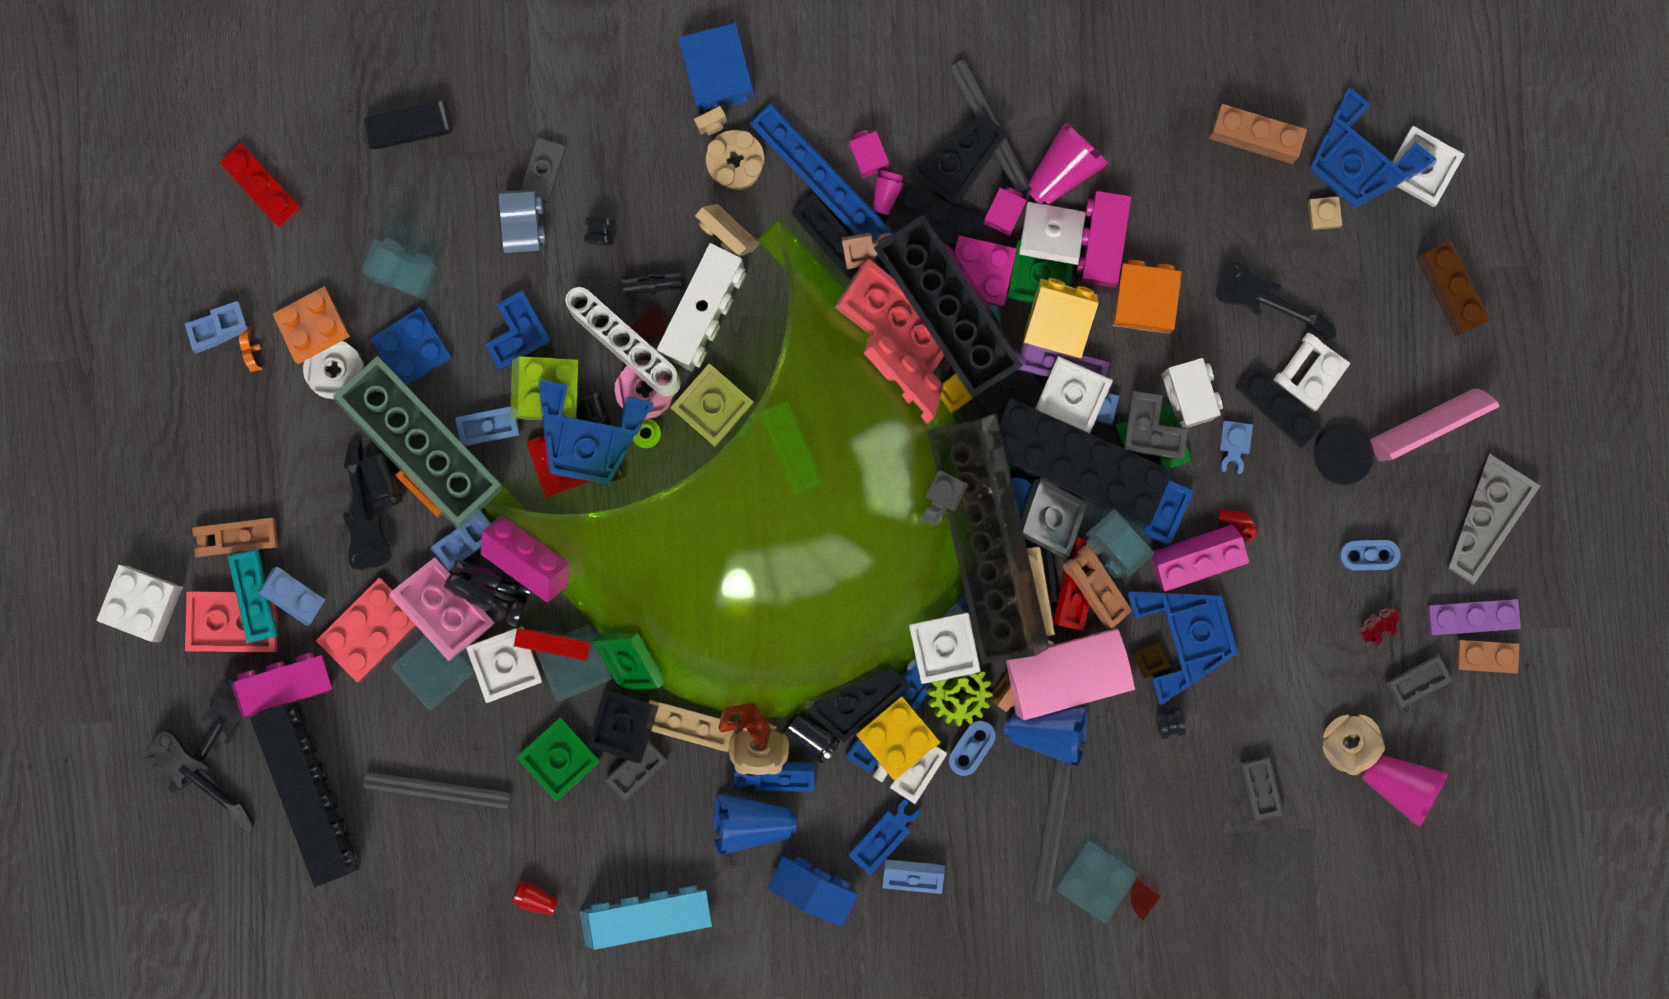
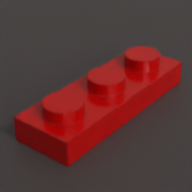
[219,143,302,228]
[1053,538,1103,631]

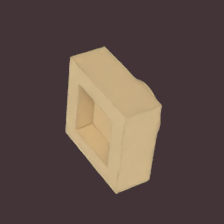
[694,106,727,135]
[1308,197,1342,230]

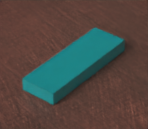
[228,549,278,643]

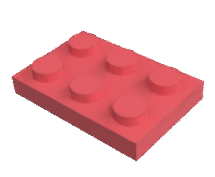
[316,578,416,683]
[185,592,278,652]

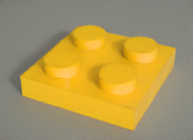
[856,696,941,781]

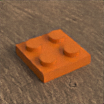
[273,286,350,364]

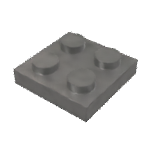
[1016,478,1088,558]

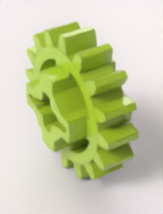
[926,669,993,726]

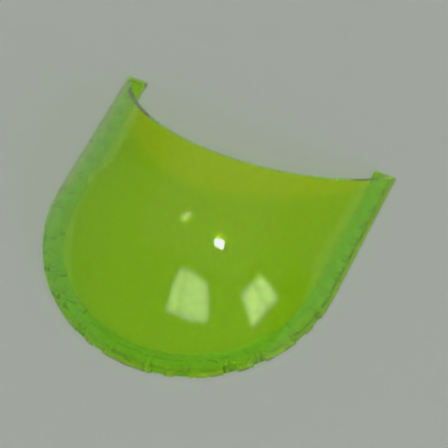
[483,220,976,717]

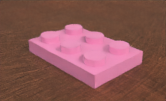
[389,557,494,661]

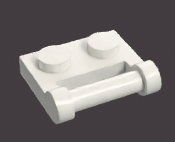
[1273,333,1351,412]

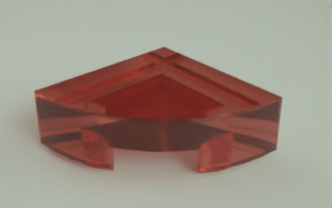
[631,308,668,338]
[1130,878,1161,920]

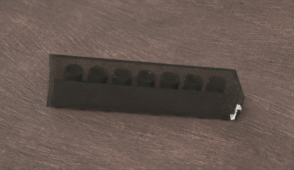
[928,414,1049,664]

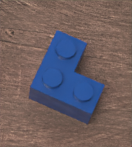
[767,856,858,927]

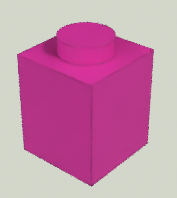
[849,130,889,179]
[983,187,1027,237]

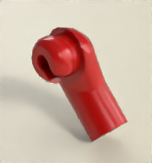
[1218,509,1258,542]

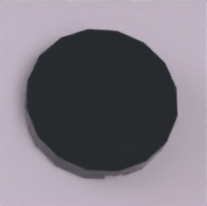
[1313,426,1374,485]

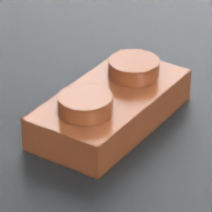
[1456,640,1519,673]

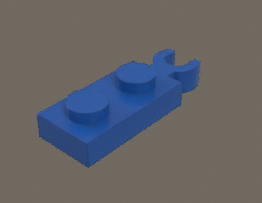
[734,762,815,792]
[848,799,920,876]

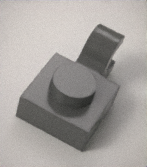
[922,470,968,527]

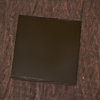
[1131,640,1171,679]

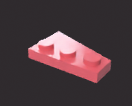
[864,331,944,424]

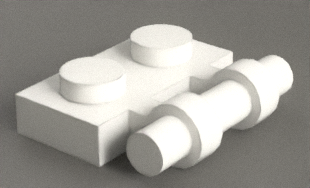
[873,747,947,804]

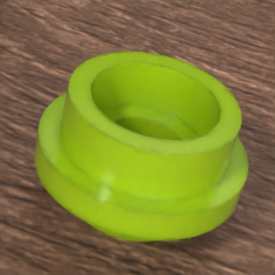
[633,419,661,448]

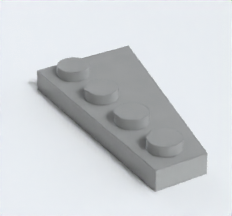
[1448,454,1540,585]

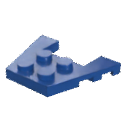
[1310,87,1437,209]
[538,379,654,485]
[1127,591,1238,705]

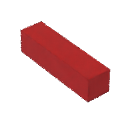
[513,628,592,661]

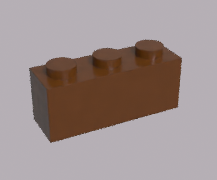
[1416,240,1490,337]

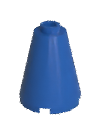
[1004,706,1088,767]
[713,794,796,855]

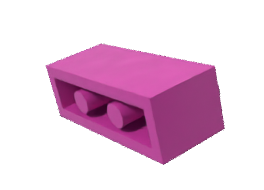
[1076,191,1131,288]
[481,515,570,603]
[1149,524,1249,591]
[232,653,332,718]

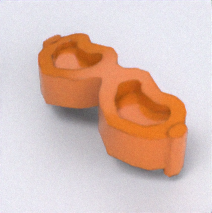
[239,325,263,372]

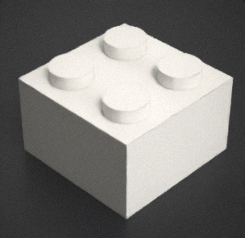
[1161,358,1223,429]
[96,565,183,642]

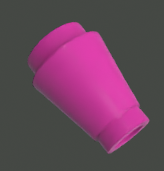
[873,170,904,215]

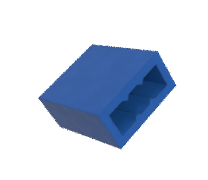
[678,23,754,113]

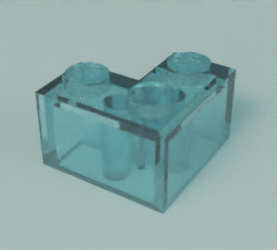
[361,238,439,301]
[1085,509,1155,579]

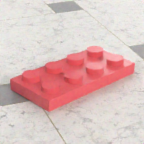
[834,259,944,374]

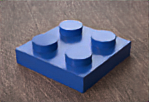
[370,308,452,387]

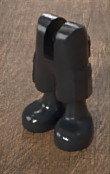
[444,560,532,627]

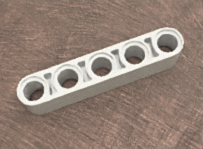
[565,287,681,397]

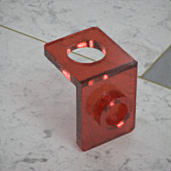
[718,702,771,751]

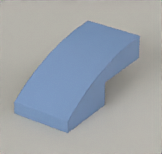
[185,301,247,354]
[431,511,491,572]

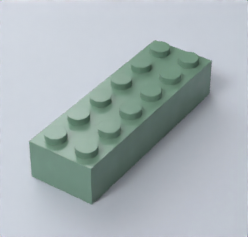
[333,356,502,531]

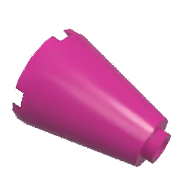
[1028,122,1109,204]
[1361,754,1448,827]

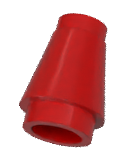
[511,881,558,916]

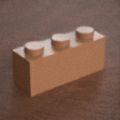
[1209,104,1307,164]

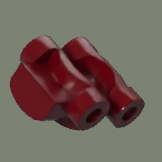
[1359,606,1400,645]

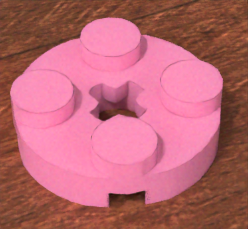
[615,360,674,419]

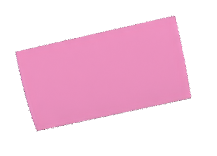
[1370,388,1500,461]
[1006,628,1135,720]

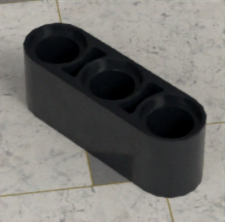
[364,101,453,149]

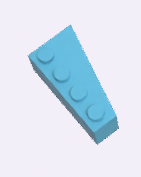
[580,885,712,950]

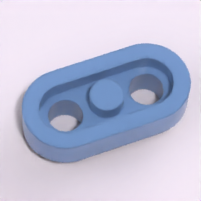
[1339,540,1400,571]
[949,721,995,776]

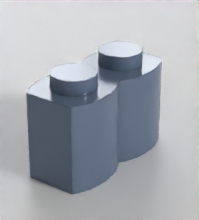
[499,189,546,253]

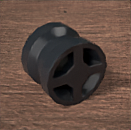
[584,217,615,246]
[1155,706,1186,740]

